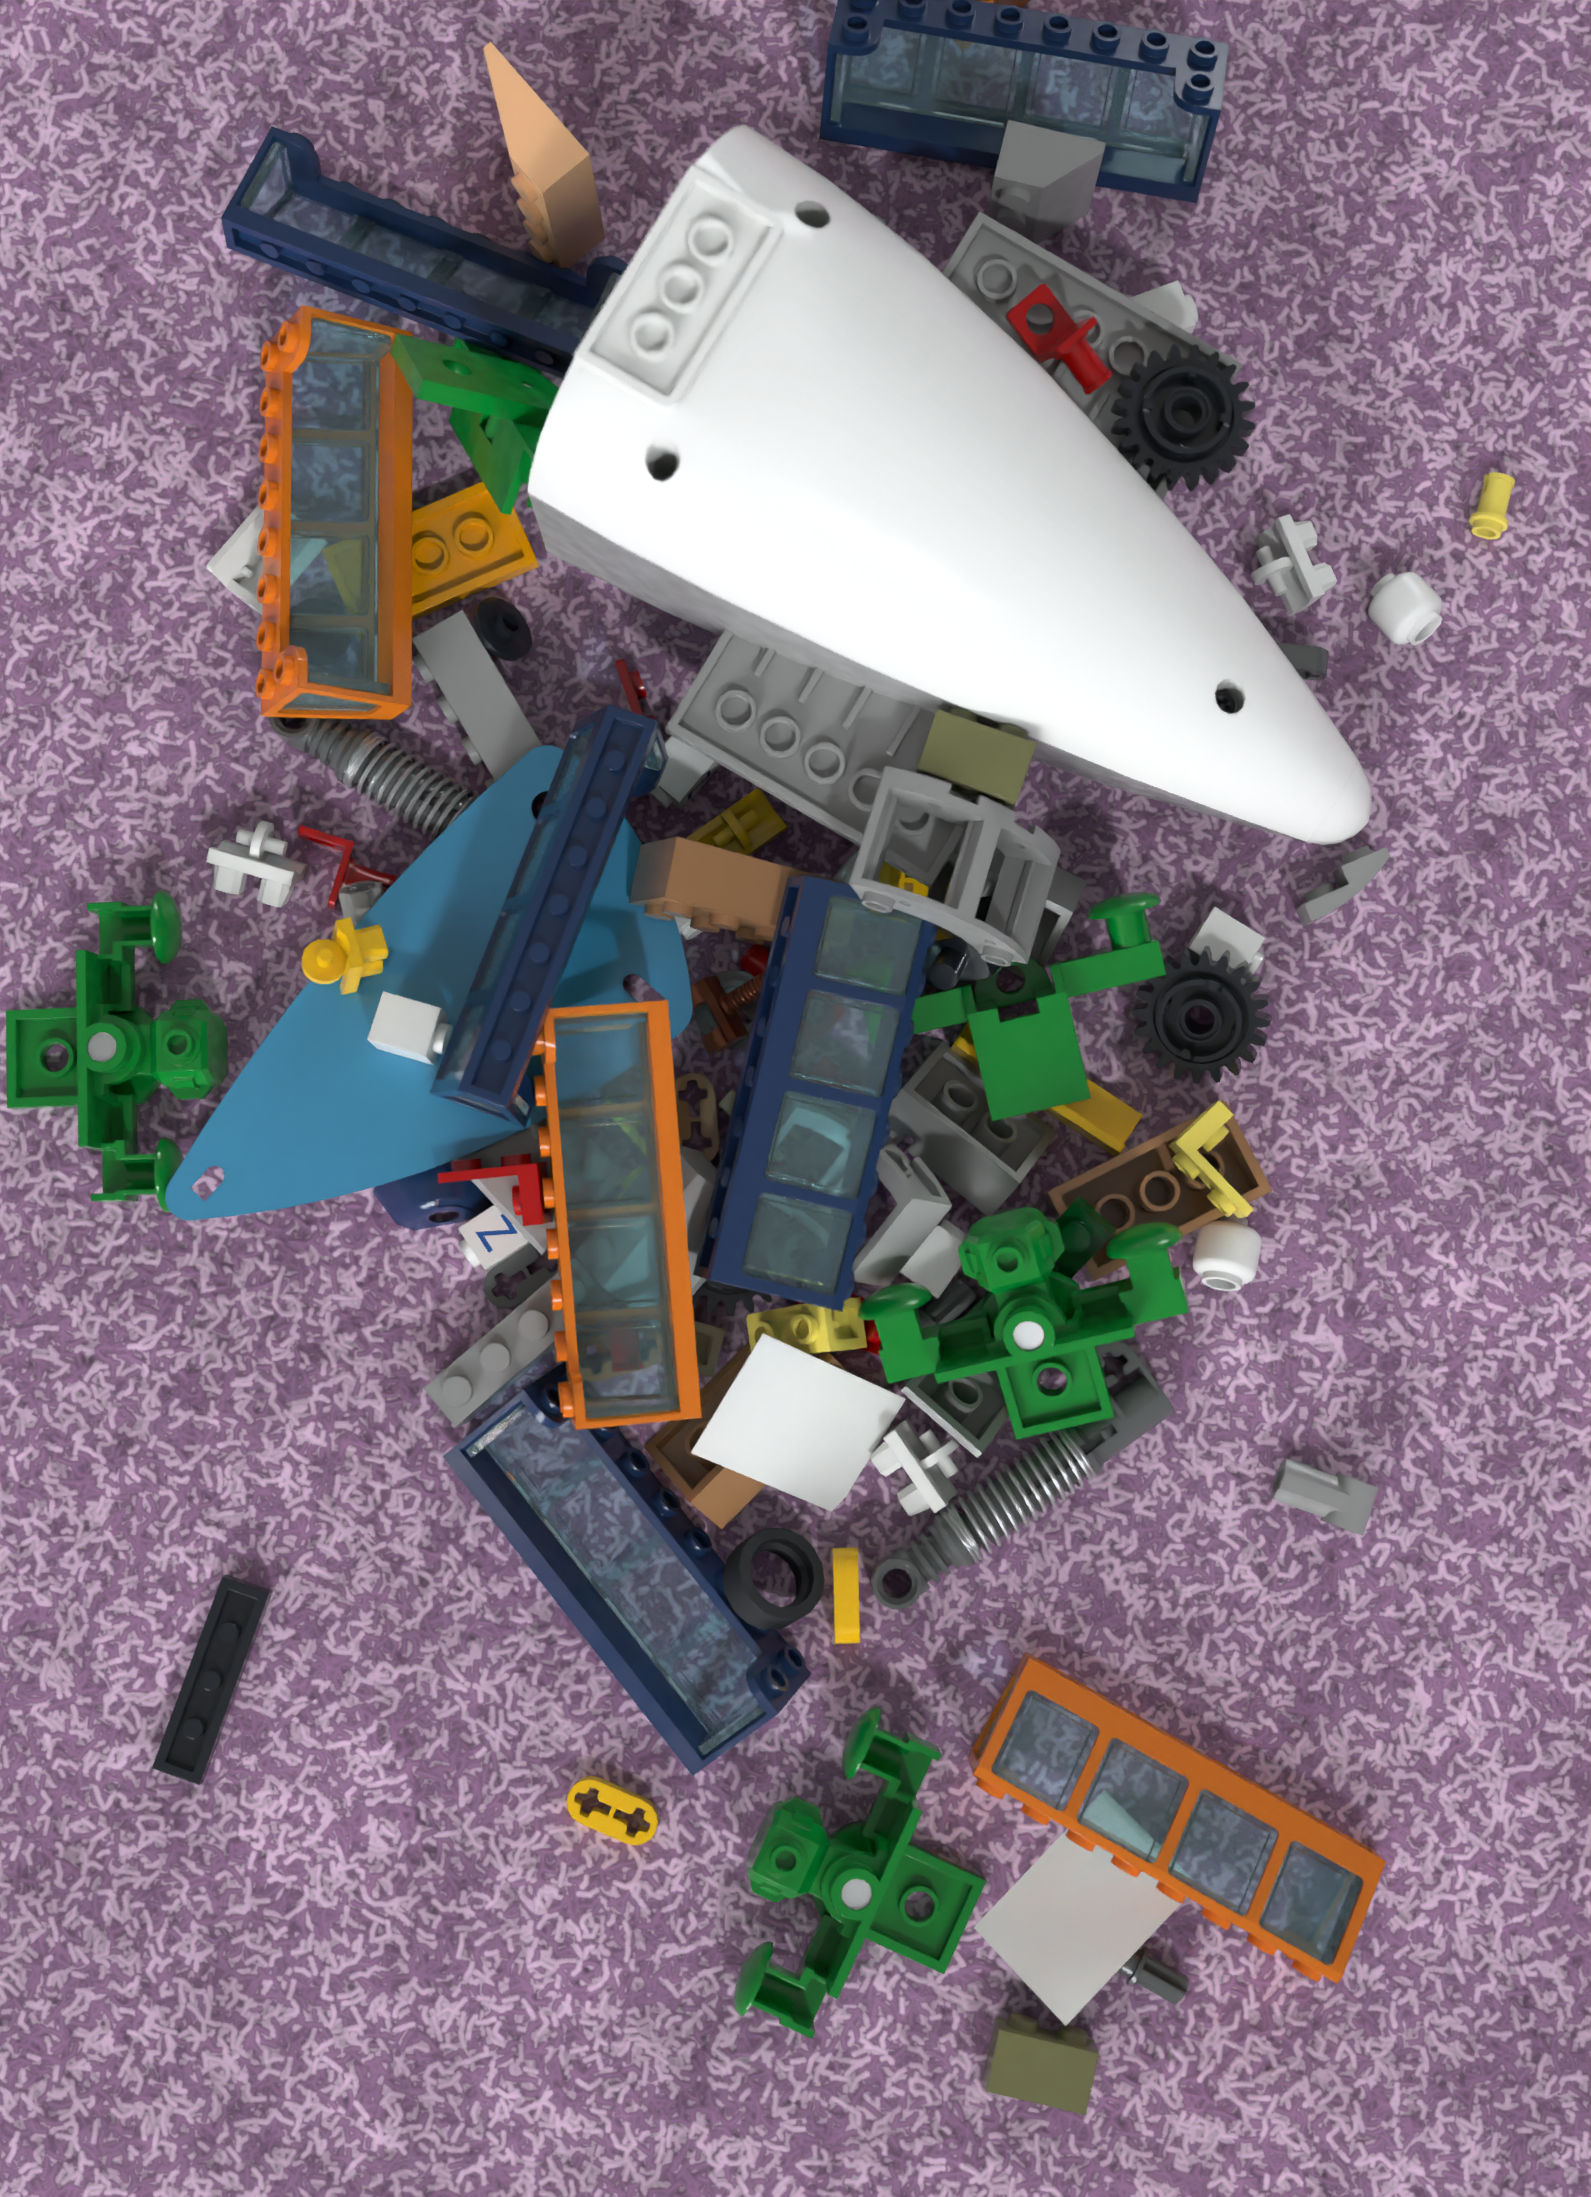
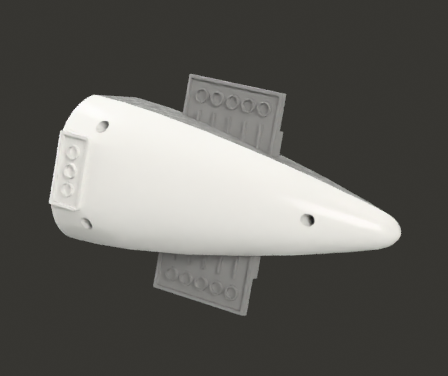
[527,124,1372,888]

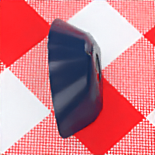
[373,1160,494,1230]

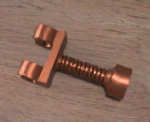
[690,971,765,1055]

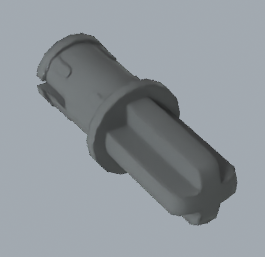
[917,1279,977,1327]
[1117,1946,1189,2004]

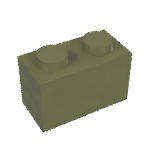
[916,707,1037,810]
[983,2013,1099,2115]

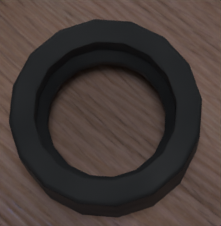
[723,1528,825,1630]

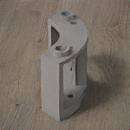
[849,766,1061,966]
[720,1074,952,1287]

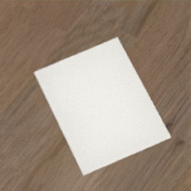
[691,1333,906,1512]
[974,1791,1192,2026]

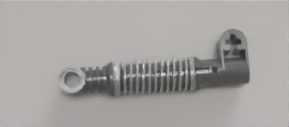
[268,693,480,840]
[870,1341,1175,1609]

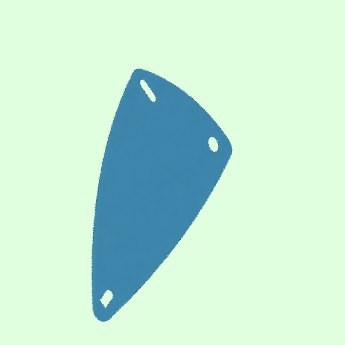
[165,745,693,1220]

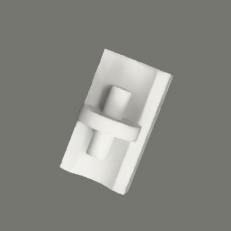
[1251,514,1337,616]
[206,820,308,907]
[870,1419,959,1516]

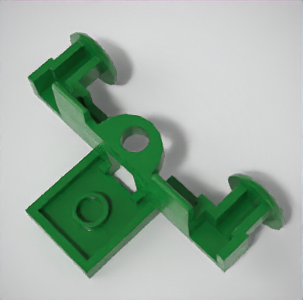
[843,892,1166,1121]

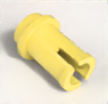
[1469,472,1515,539]

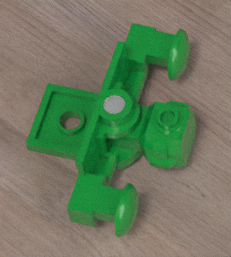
[858,1207,1189,1440]

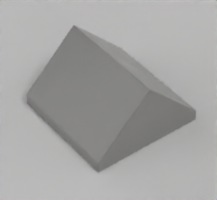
[898,1370,1009,1458]

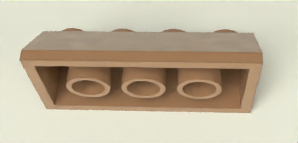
[644,1307,848,1529]

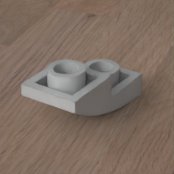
[1296,845,1390,928]

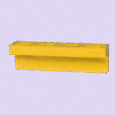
[951,1021,1143,1157]

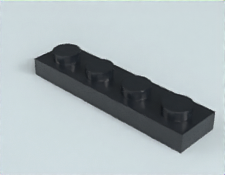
[152,1574,273,1785]

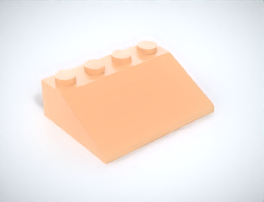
[483,42,606,268]

